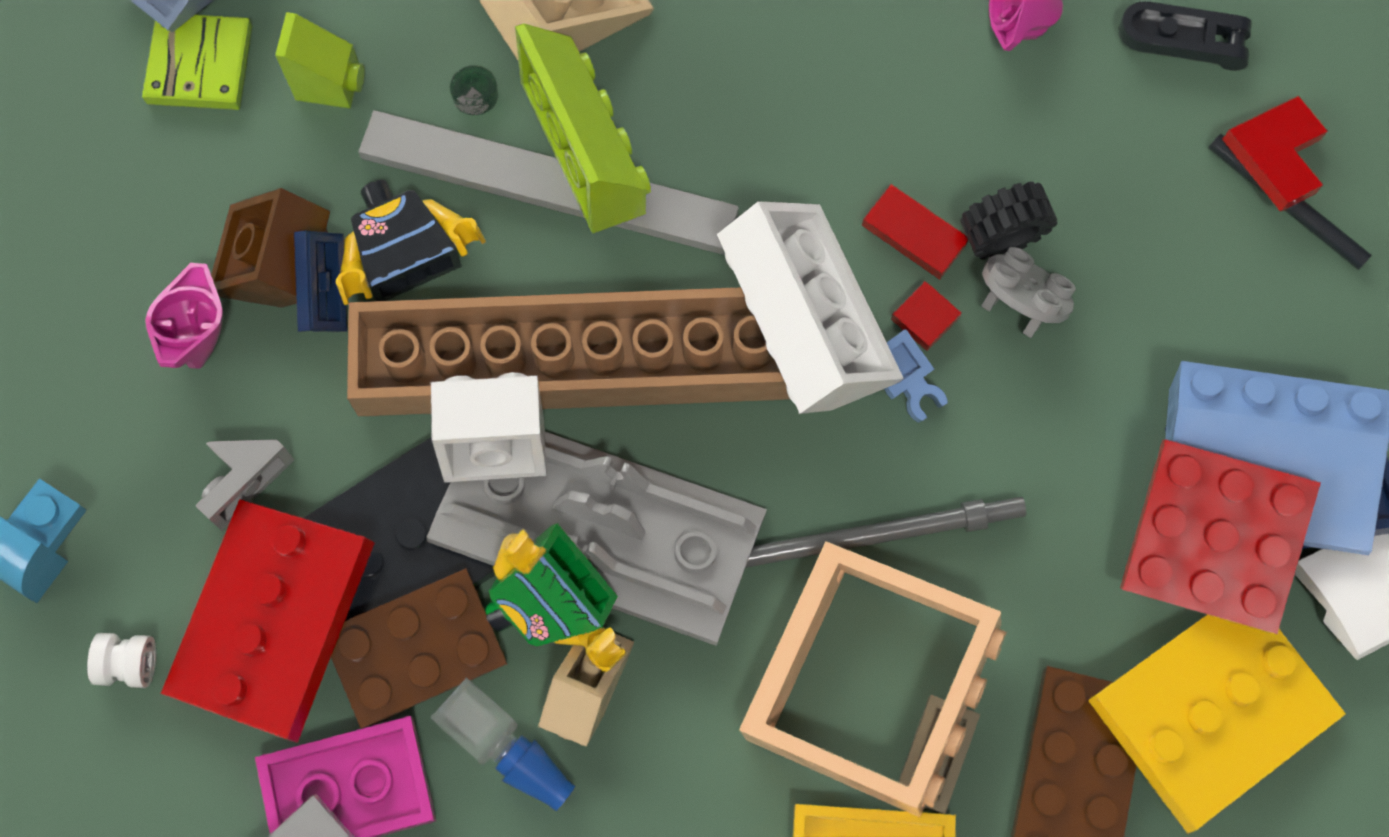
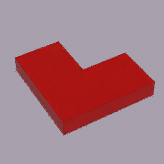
[1222,96,1328,212]

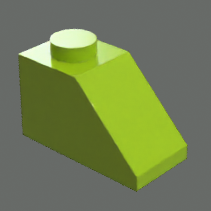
[275,12,365,109]

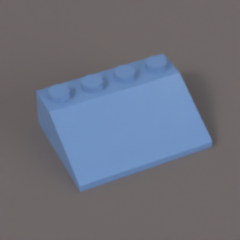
[1165,361,1389,556]

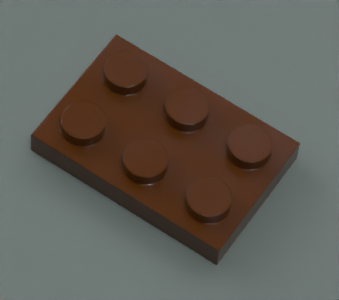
[331,569,507,729]

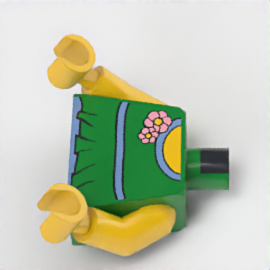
[486,523,627,672]

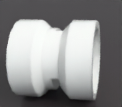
[87,633,157,688]

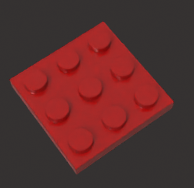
[1120,439,1321,634]

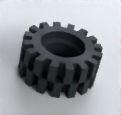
[960,181,1057,259]

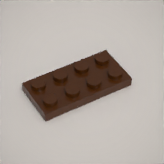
[1011,666,1137,837]

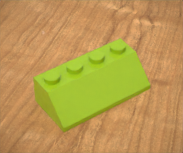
[515,23,651,234]

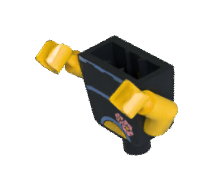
[336,180,486,305]

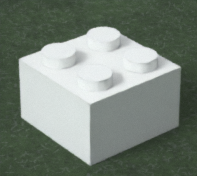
[431,373,547,482]

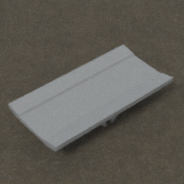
[427,432,767,646]

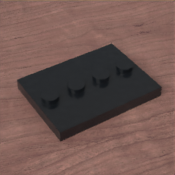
[303,437,495,621]

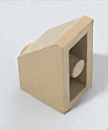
[538,634,634,747]

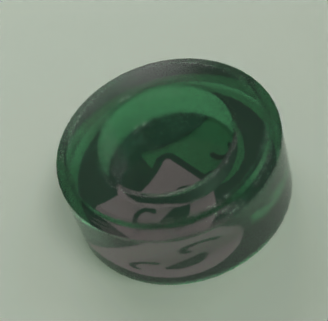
[450,66,499,115]

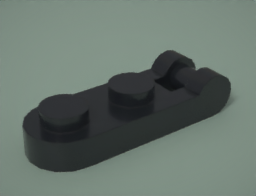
[1118,1,1252,71]

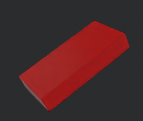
[862,184,969,280]

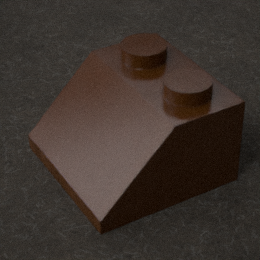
[211,188,330,308]

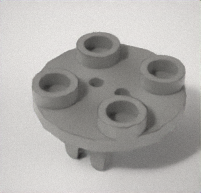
[981,247,1076,338]

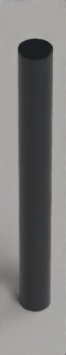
[1208,134,1372,270]

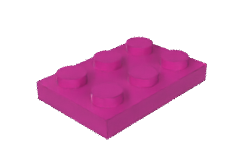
[255,716,436,837]

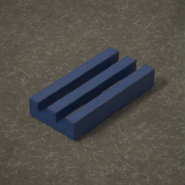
[294,231,347,333]

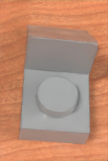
[195,440,294,531]

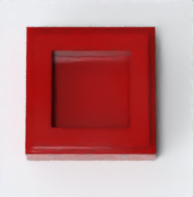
[891,281,962,351]

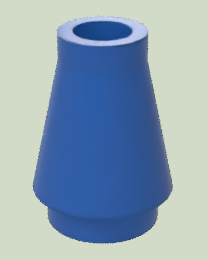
[495,735,575,811]

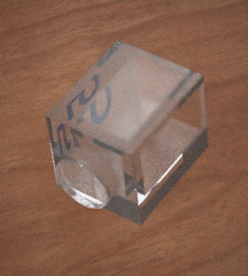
[431,678,518,765]

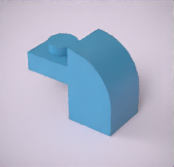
[0,478,87,603]

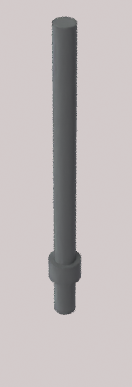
[745,497,1026,568]

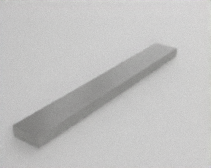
[358,110,739,255]

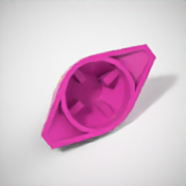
[989,0,1063,51]
[145,263,223,369]

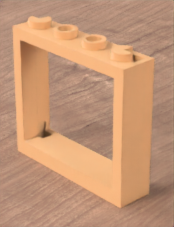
[739,541,1007,817]

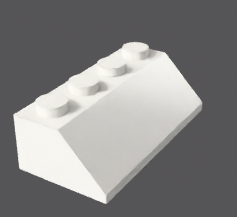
[717,201,904,414]

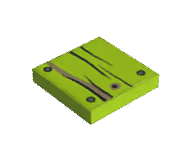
[142,15,252,110]

